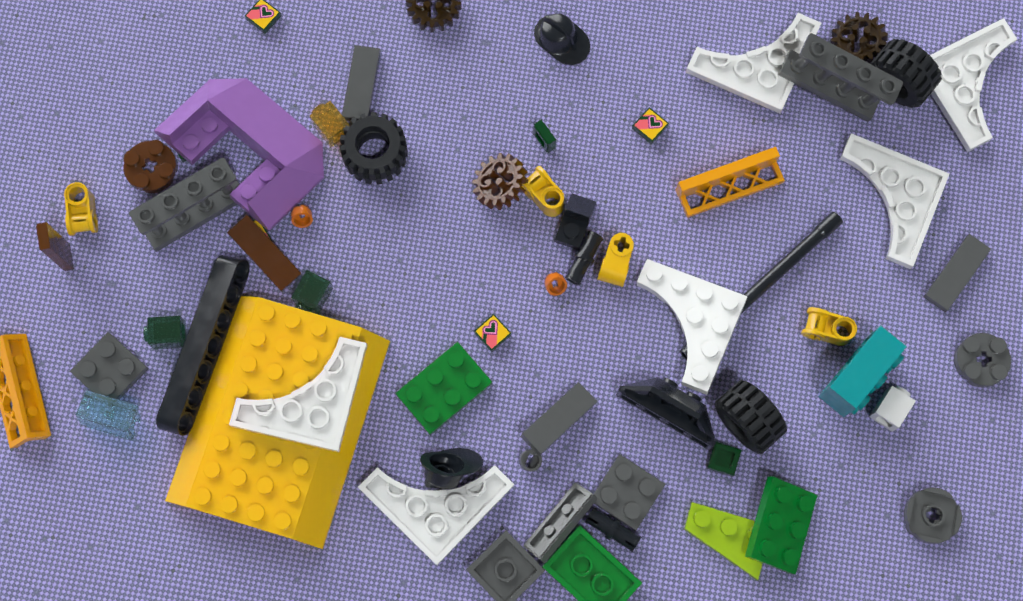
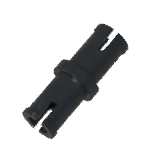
[565,231,603,286]
[585,507,641,552]

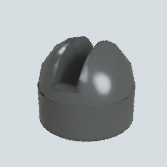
[519,449,542,472]

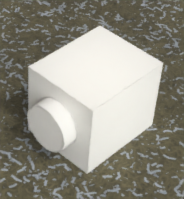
[869,386,916,432]

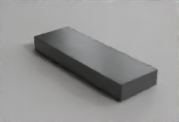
[342,45,381,121]
[923,234,991,312]
[520,382,597,456]
[523,482,597,564]

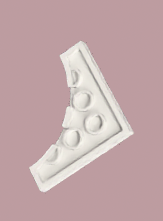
[686,13,821,114]
[930,18,1017,152]
[840,133,949,269]
[637,259,747,395]
[229,337,367,452]
[358,465,514,565]

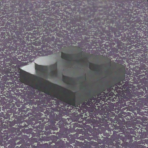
[70,332,149,408]
[594,454,666,531]
[466,530,545,601]

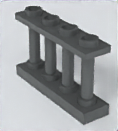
[778,33,903,122]
[129,158,240,252]

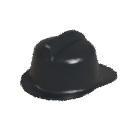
[534,13,590,65]
[420,448,483,489]

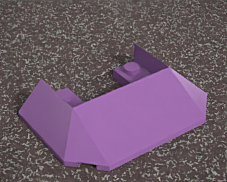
[154,78,324,231]

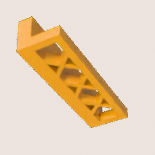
[675,147,785,218]
[0,334,51,449]

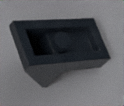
[554,193,597,251]

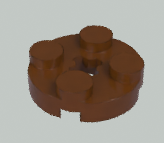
[123,140,178,194]

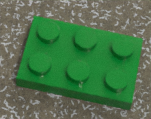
[395,342,493,436]
[745,476,818,575]
[542,526,642,601]

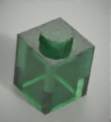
[291,270,333,315]
[143,315,186,350]

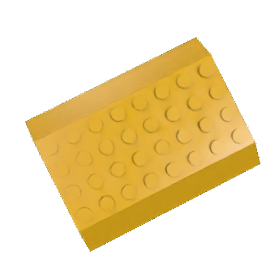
[165,296,390,549]

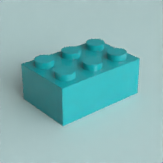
[818,325,907,418]

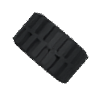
[870,39,942,108]
[340,112,408,185]
[715,380,787,454]

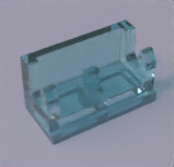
[75,390,141,441]

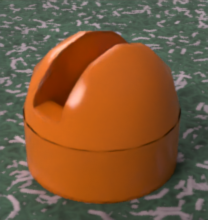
[291,205,313,228]
[544,272,567,296]

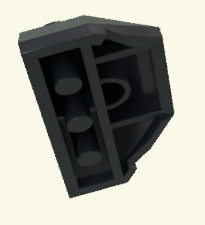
[616,377,716,451]

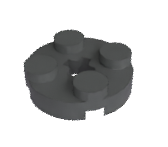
[954,333,1011,388]
[904,487,962,544]

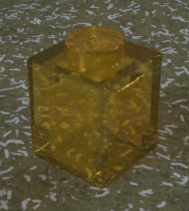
[309,101,350,148]

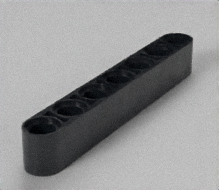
[156,255,250,436]

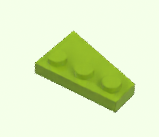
[684,502,762,581]

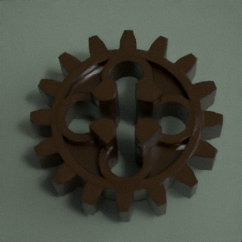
[406,0,462,33]
[831,12,888,64]

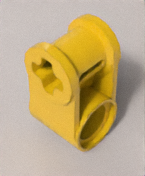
[522,166,564,217]
[64,182,98,236]
[597,233,634,287]
[801,307,857,346]

